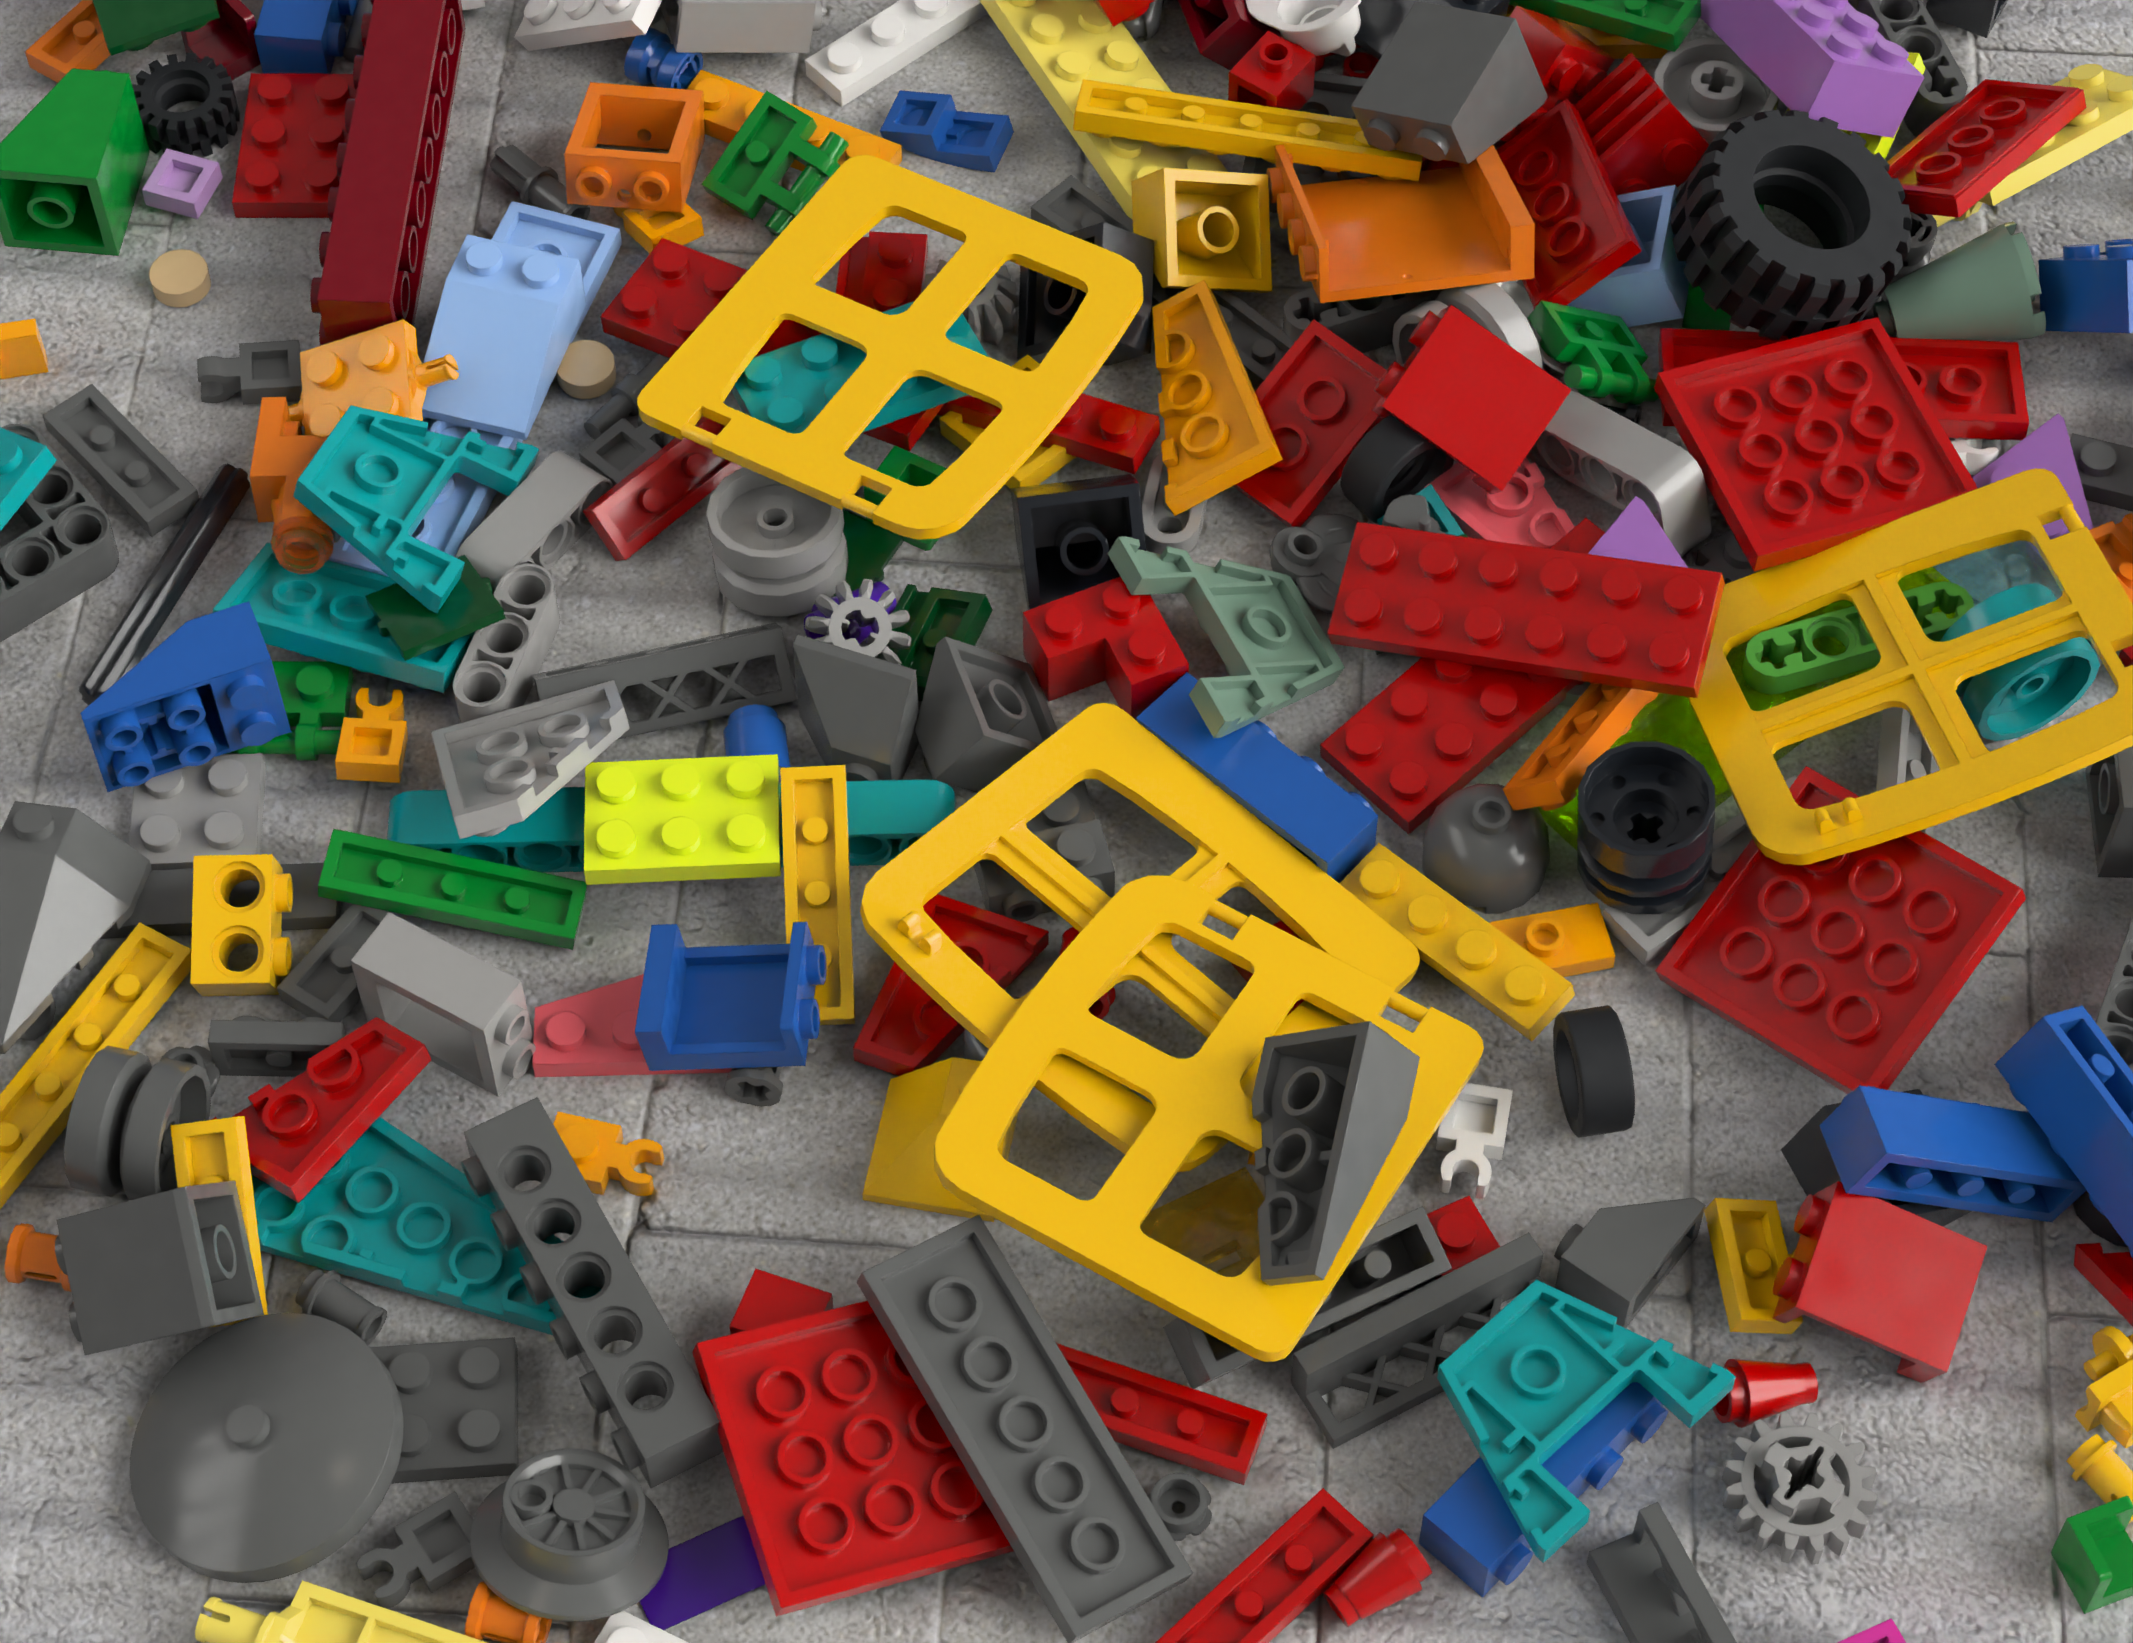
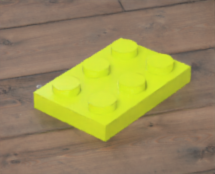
[584,754,781,885]

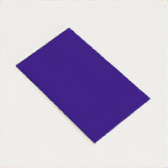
[639,1515,765,1630]

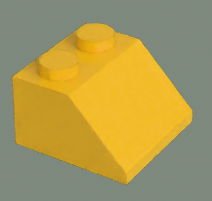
[1131,168,1272,293]

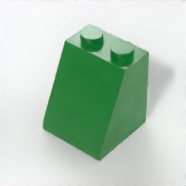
[0,69,150,256]

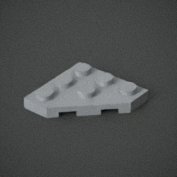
[431,680,630,839]

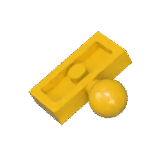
[1704,1198,1803,1334]

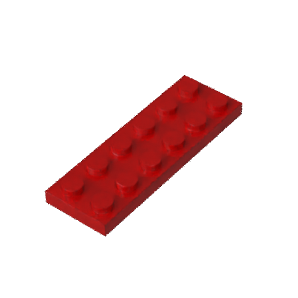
[600,238,945,452]
[1658,328,2029,441]
[1320,517,1605,835]
[1327,522,1725,698]

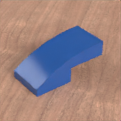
[880,90,1014,173]

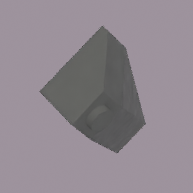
[0,801,152,1054]
[1252,1021,1420,1286]

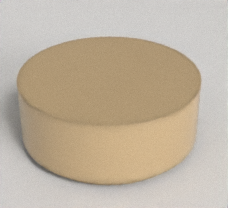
[149,249,211,307]
[556,340,616,399]

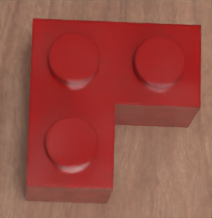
[1500,6,1615,142]
[1023,576,1189,720]

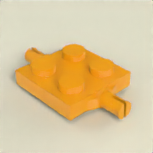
[288,319,459,438]

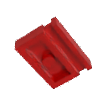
[836,231,928,312]

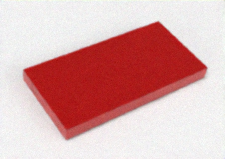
[1887,79,2086,218]
[1496,98,1642,309]

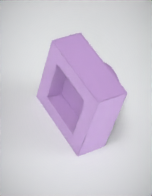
[142,148,223,219]

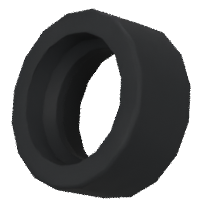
[1340,415,1454,524]
[1553,1005,1635,1138]

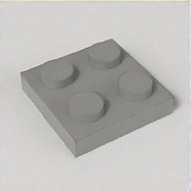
[129,753,266,870]

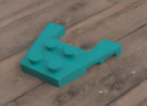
[293,405,539,613]
[1437,1279,1736,1563]

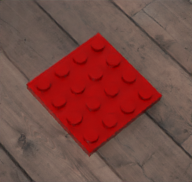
[1654,317,1978,572]
[1655,766,2026,1094]
[692,1301,1014,1617]

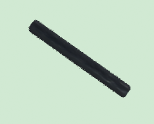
[79,463,250,705]

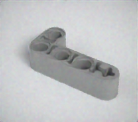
[1526,389,1711,557]

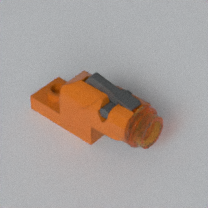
[249,397,341,574]

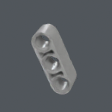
[455,450,613,594]
[452,564,560,723]

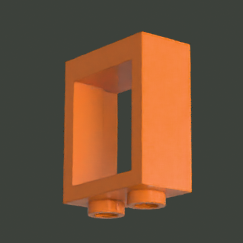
[564,82,705,213]

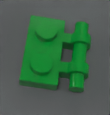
[701,90,849,237]
[1527,300,1659,405]
[226,661,354,761]

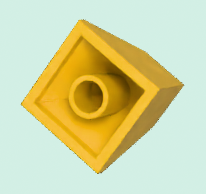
[862,1057,1019,1222]

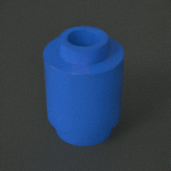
[723,704,791,783]

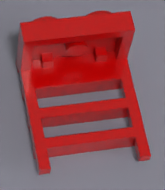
[1574,52,1709,195]

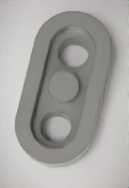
[1142,452,1208,554]

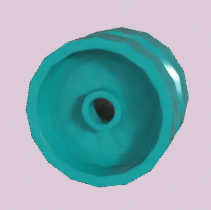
[1939,583,2100,741]

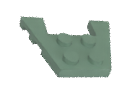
[1108,536,1345,738]

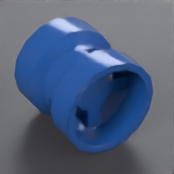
[624,27,703,89]

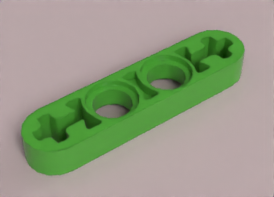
[1741,581,1974,695]

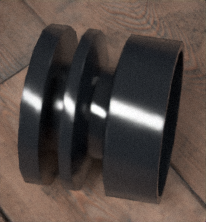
[1577,741,1716,914]

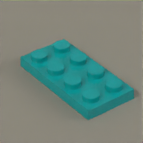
[731,301,989,434]
[213,542,476,693]

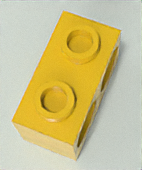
[190,854,293,996]

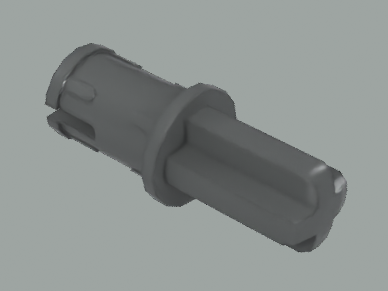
[490,145,590,220]

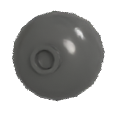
[1422,784,1550,914]

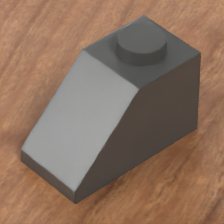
[1554,1198,1706,1328]

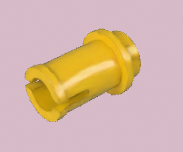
[2066,1434,2133,1524]

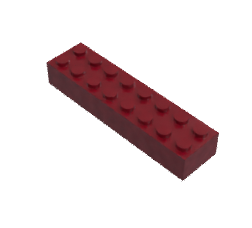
[310,0,466,346]

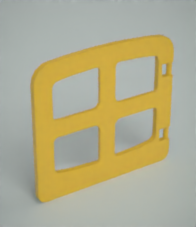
[637,155,1143,540]
[1687,468,2133,865]
[860,703,1420,1172]
[934,875,1484,1362]

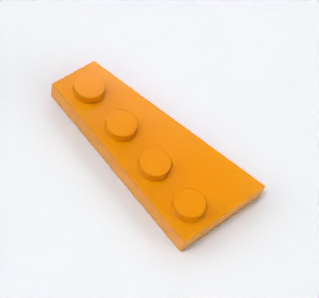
[1152,280,1283,516]

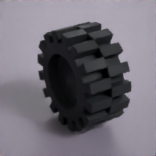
[132,53,240,157]

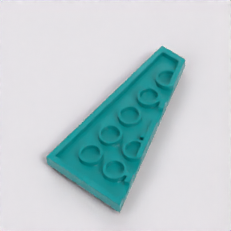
[251,1116,601,1335]

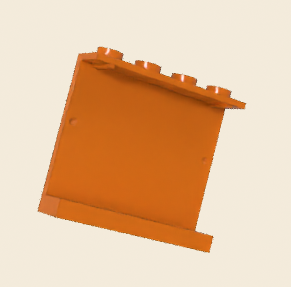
[1266,144,1534,303]

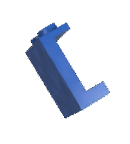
[635,922,827,1071]

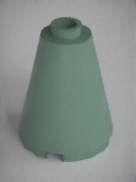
[1873,221,2046,341]

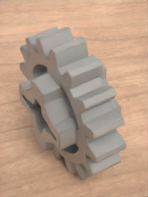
[1722,1411,1878,1565]

